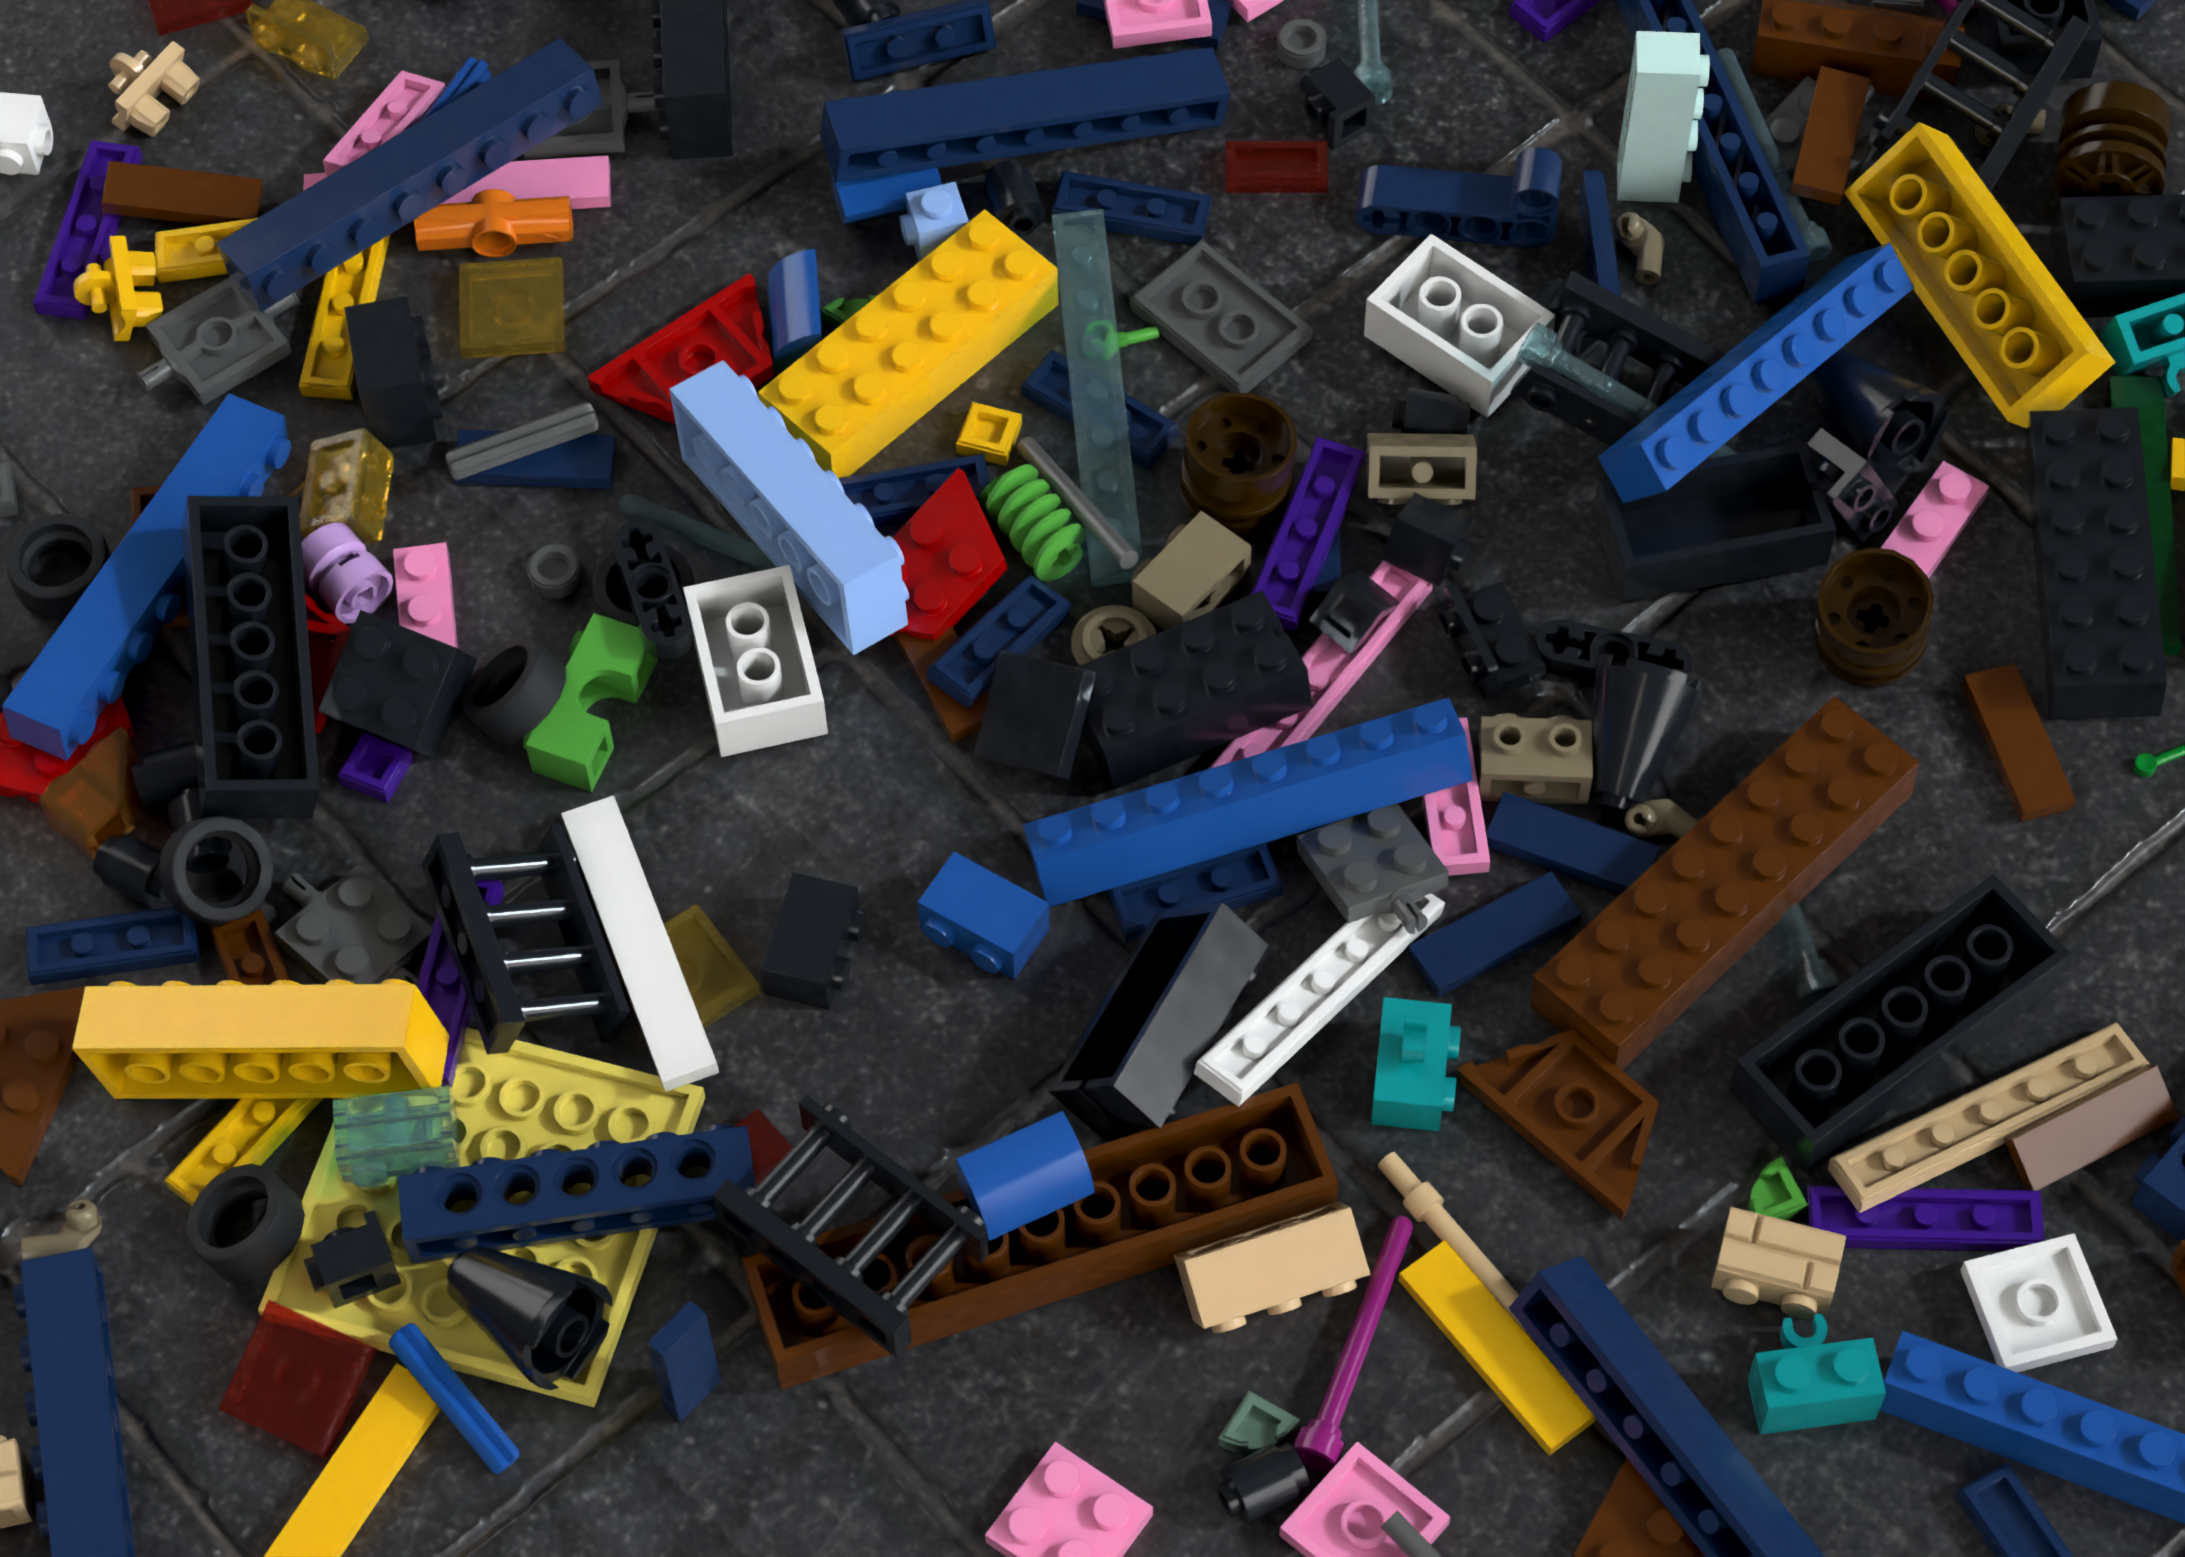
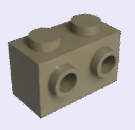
[1366,433,1477,505]
[1131,511,1251,631]
[1478,713,1593,805]

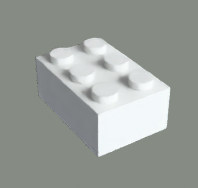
[1364,234,1556,418]
[683,565,828,757]

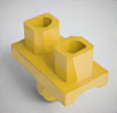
[73,236,163,341]

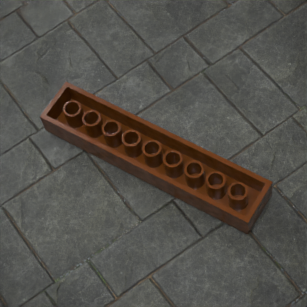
[742,1082,1338,1390]

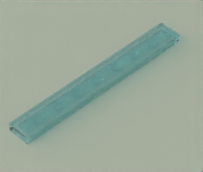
[1052,209,1143,587]

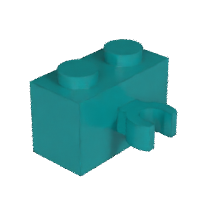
[2099,293,2185,398]
[1371,997,1461,1132]
[1747,1313,1886,1435]

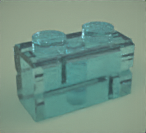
[333,1086,461,1187]

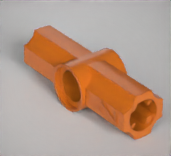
[414,189,574,258]

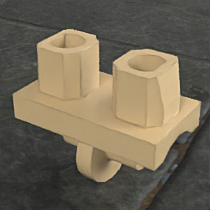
[108,41,200,137]

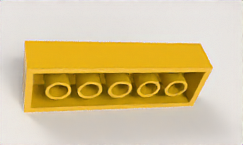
[1844,122,2116,428]
[758,209,1059,478]
[72,979,450,1099]

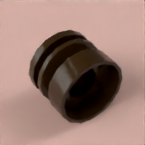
[2054,81,2171,197]
[1180,393,1297,535]
[1814,547,1934,688]

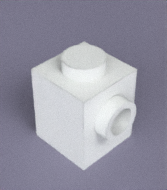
[0,92,53,175]

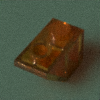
[38,726,138,862]

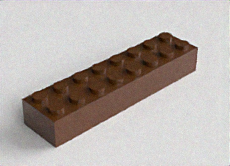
[1530,696,1919,1070]

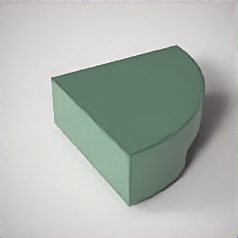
[1218,1391,1300,1454]

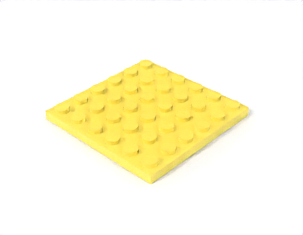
[258,1027,705,1407]

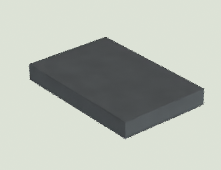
[1129,239,1313,393]

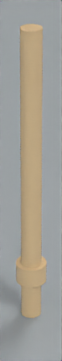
[1378,1152,1598,1421]

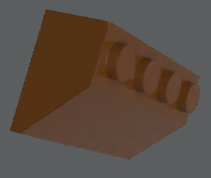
[1750,0,1965,104]

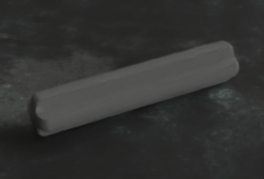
[445,402,599,480]

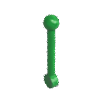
[2134,744,2185,777]

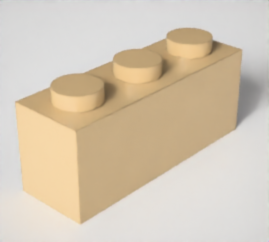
[1173,1201,1371,1333]

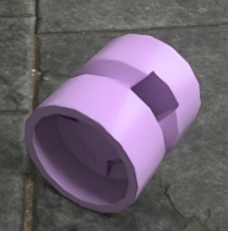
[301,522,393,624]

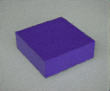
[337,732,414,803]

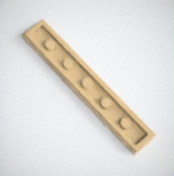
[1828,1022,2150,1213]

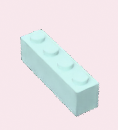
[1617,31,1710,203]

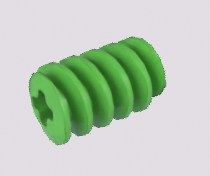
[978,464,1086,581]

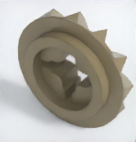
[1071,605,1157,666]

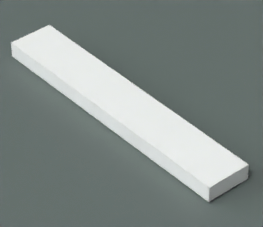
[561,795,719,1092]
[1194,893,1445,1107]

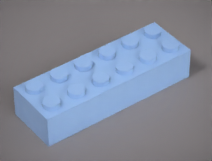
[669,360,909,655]

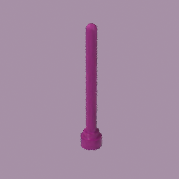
[1293,1216,1413,1472]

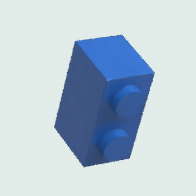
[918,851,1050,980]

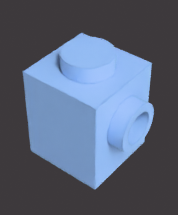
[899,182,969,262]

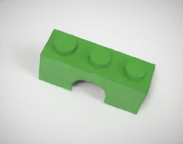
[523,613,658,792]

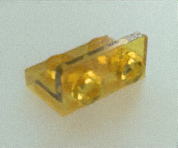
[246,0,369,81]
[299,428,394,544]

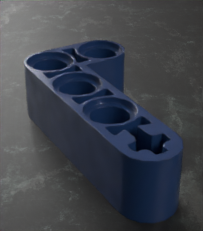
[1355,147,1562,248]

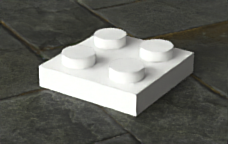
[1960,1233,2117,1372]

